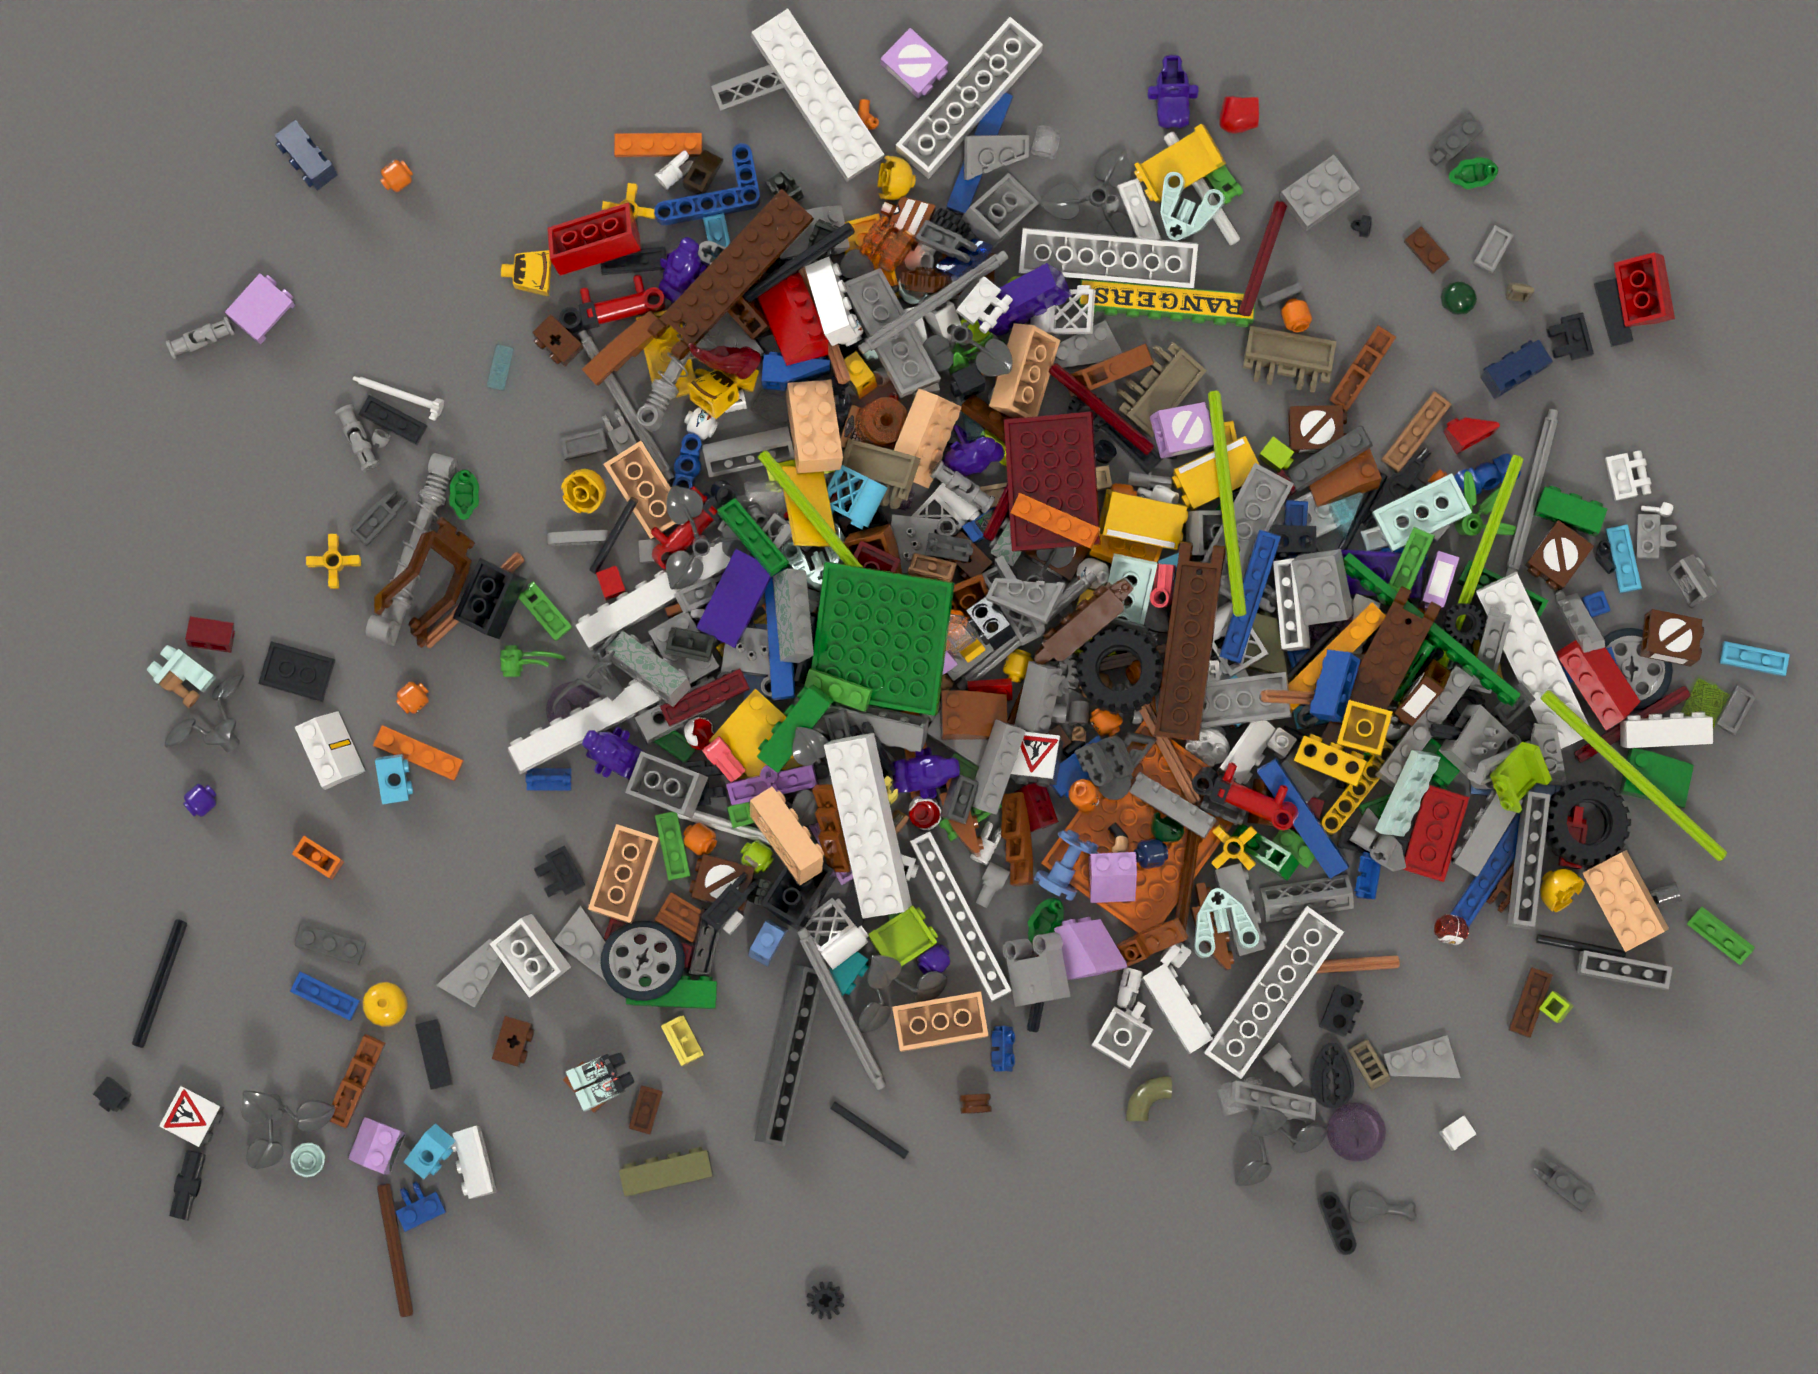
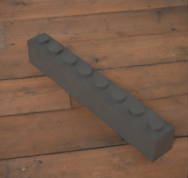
[754,965,821,1147]

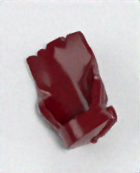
[688,342,761,379]

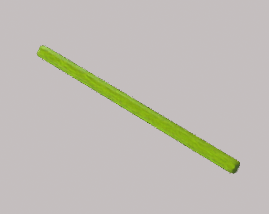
[1208,390,1246,617]
[758,450,863,567]
[1438,455,1524,668]
[1541,690,1727,861]

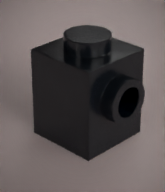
[93,1077,132,1112]

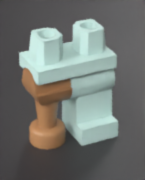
[147,645,216,708]

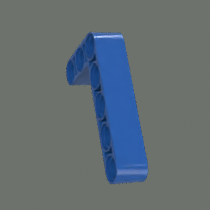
[654,143,760,225]

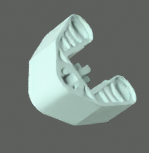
[1161,172,1225,241]
[781,523,846,592]
[1194,888,1259,958]

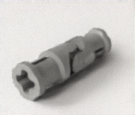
[166,316,234,359]
[335,404,380,472]
[930,461,995,514]

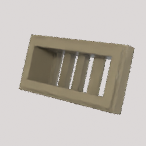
[1506,283,1534,302]
[1348,1039,1391,1091]

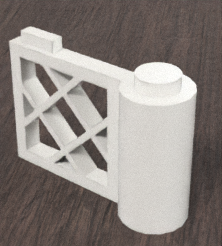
[1029,285,1095,334]
[912,483,981,533]
[1212,600,1269,677]
[805,898,869,970]

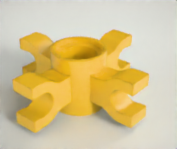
[602,183,655,219]
[306,534,361,589]
[1211,824,1257,870]

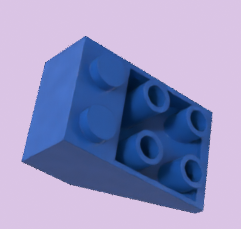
[761,352,831,391]

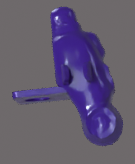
[1148,55,1199,129]
[658,237,707,303]
[943,424,1005,477]
[582,727,644,780]
[892,747,960,799]

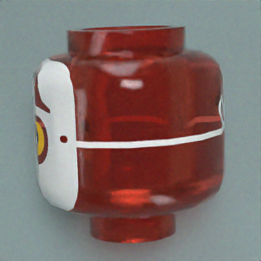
[1434,914,1469,945]

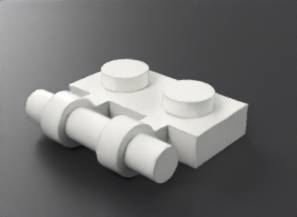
[956,276,1013,333]
[1605,450,1651,501]

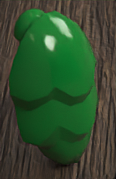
[1449,157,1499,189]
[449,469,479,520]
[1027,898,1064,943]

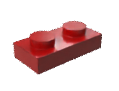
[967,678,1012,700]

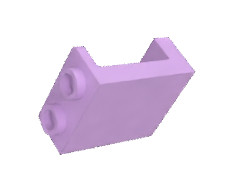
[225,273,295,345]

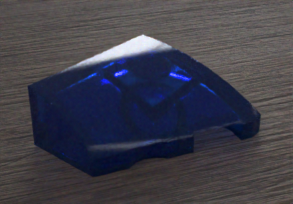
[935,238,993,278]

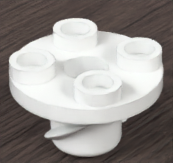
[1185,726,1230,767]

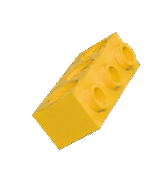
[1294,734,1367,787]

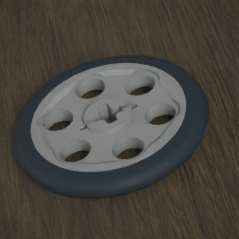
[1604,628,1673,711]
[600,921,685,1001]

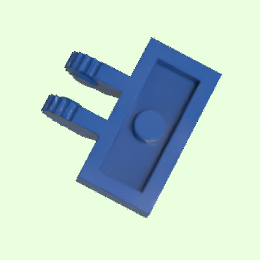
[395,1181,446,1232]

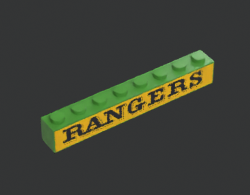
[1078,279,1255,327]

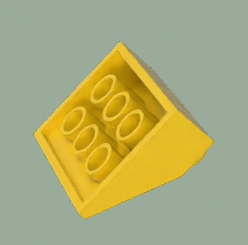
[708,689,803,778]

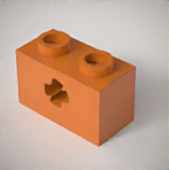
[292,836,345,880]

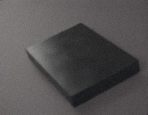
[258,641,335,702]

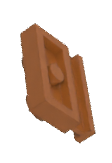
[654,892,701,943]

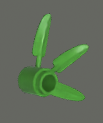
[948,332,1005,375]
[1455,471,1517,536]
[500,645,566,677]

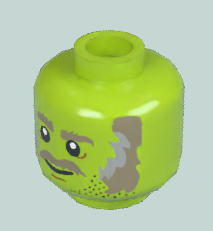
[740,840,774,873]

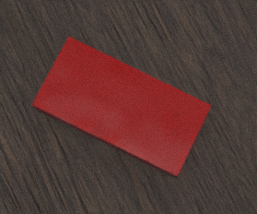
[1402,785,1470,882]

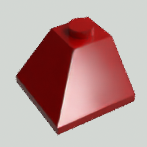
[1444,418,1500,455]

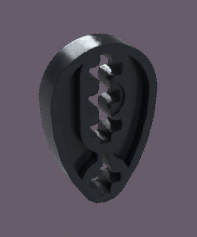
[1311,1043,1354,1108]

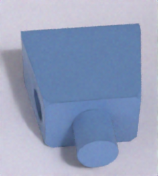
[748,919,788,967]

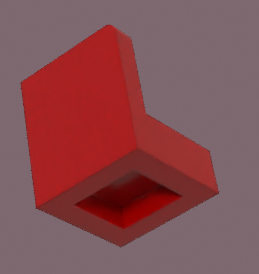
[596,566,626,600]

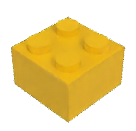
[1337,700,1393,757]

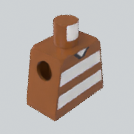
[880,197,935,247]

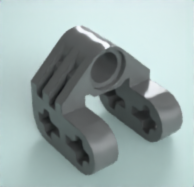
[1074,735,1134,786]

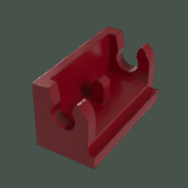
[185,616,235,653]
[1014,783,1059,833]

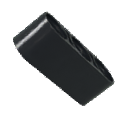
[1318,1192,1357,1255]

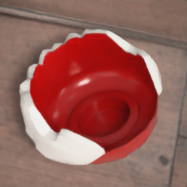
[684,717,714,750]
[909,796,942,830]

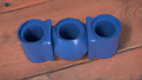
[673,434,702,489]
[1454,454,1521,496]

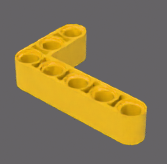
[1320,740,1394,835]

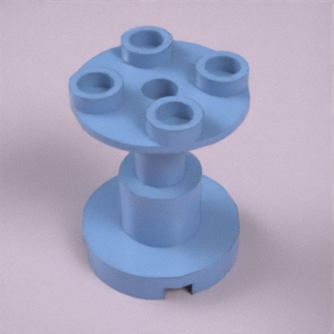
[1034,829,1099,900]

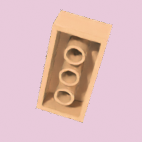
[989,323,1060,419]
[785,380,843,473]
[894,388,961,489]
[603,441,677,539]
[750,786,824,885]
[588,824,660,924]
[1583,850,1669,952]
[892,992,988,1052]

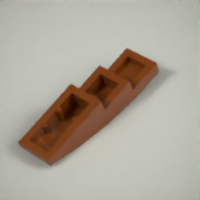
[582,311,658,386]
[1329,325,1396,411]
[812,784,851,872]
[1001,792,1033,886]
[330,1034,385,1128]

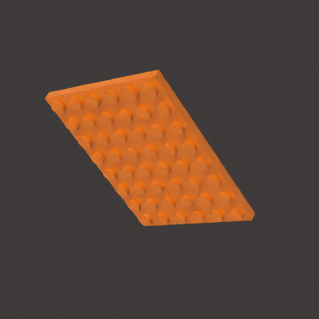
[1041,720,1234,933]

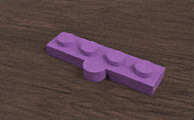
[726,764,818,806]

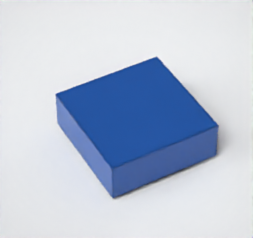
[1581,590,1611,618]

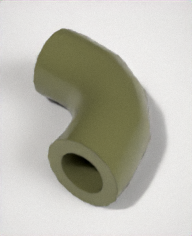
[1126,1076,1172,1121]

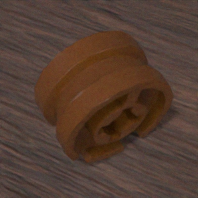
[960,1094,992,1114]

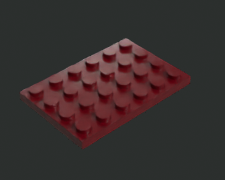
[1004,412,1101,552]

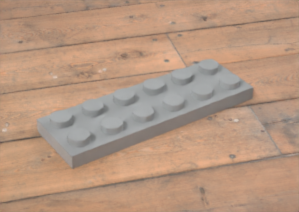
[844,268,941,398]
[1197,463,1294,600]
[1155,672,1292,728]

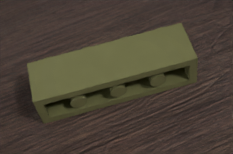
[619,1147,713,1197]

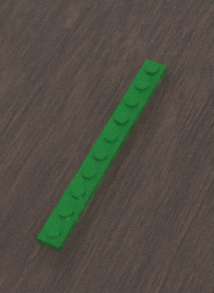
[1343,553,1521,707]

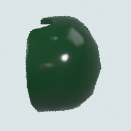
[1441,282,1477,315]
[1151,812,1184,843]

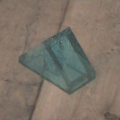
[1329,493,1363,538]

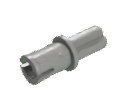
[1128,471,1172,490]

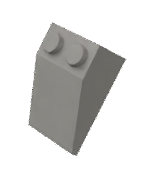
[961,173,1039,250]
[780,205,850,259]
[1186,511,1223,556]
[1667,554,1717,608]

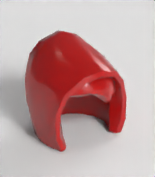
[1219,96,1259,134]

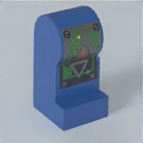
[961,507,1005,544]

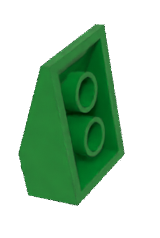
[1619,748,1694,808]

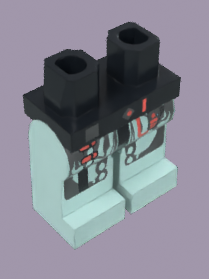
[566,1052,635,1112]

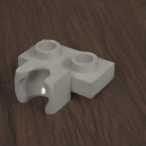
[1637,514,1677,559]

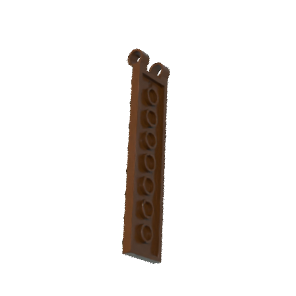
[647,189,814,360]
[1154,541,1226,741]
[1311,586,1442,774]

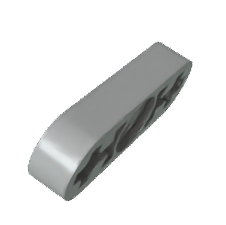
[547,530,611,546]

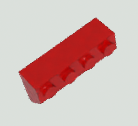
[547,202,641,276]
[758,272,829,366]
[1556,640,1641,730]

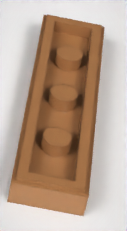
[1381,391,1452,473]

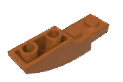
[1068,343,1154,397]
[939,778,984,857]
[1190,882,1234,971]
[1112,918,1188,973]

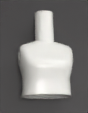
[1137,485,1179,504]

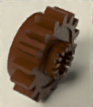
[900,267,949,293]

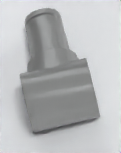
[975,862,1010,908]
[1262,1043,1303,1087]

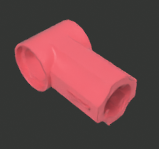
[1150,564,1176,608]
[702,736,745,782]

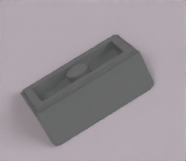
[940,775,979,824]

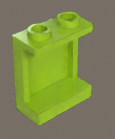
[1490,742,1552,813]
[868,905,938,967]

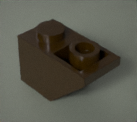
[683,149,724,195]

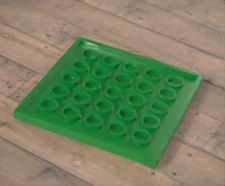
[812,561,954,716]

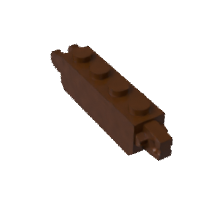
[1034,577,1134,665]

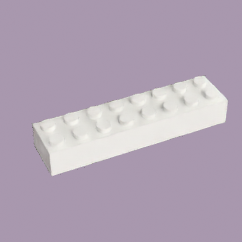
[751,9,884,182]
[896,17,1043,179]
[1019,228,1198,288]
[1476,571,1590,749]
[824,733,912,919]
[1203,906,1344,1079]

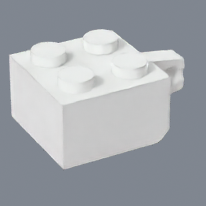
[1091,1001,1153,1069]

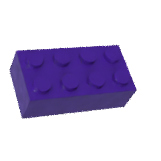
[978,263,1072,336]

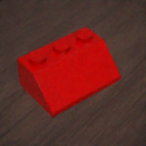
[1614,252,1675,327]

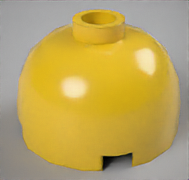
[877,156,916,200]
[561,469,606,514]
[1540,869,1585,912]
[362,982,408,1027]

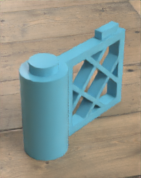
[827,465,888,529]

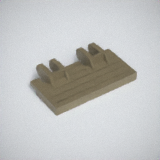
[1243,326,1336,393]
[1117,342,1207,437]
[840,439,921,509]

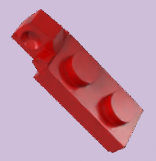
[1558,806,1588,869]

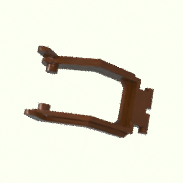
[374,517,475,648]

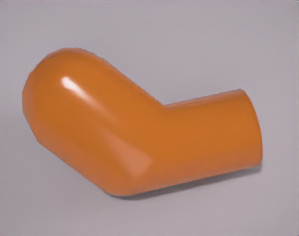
[858,99,879,130]

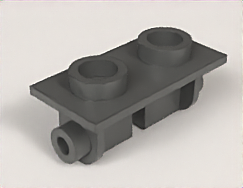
[925,533,973,562]
[1200,792,1247,825]

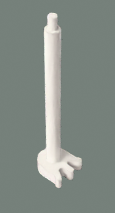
[353,376,444,421]

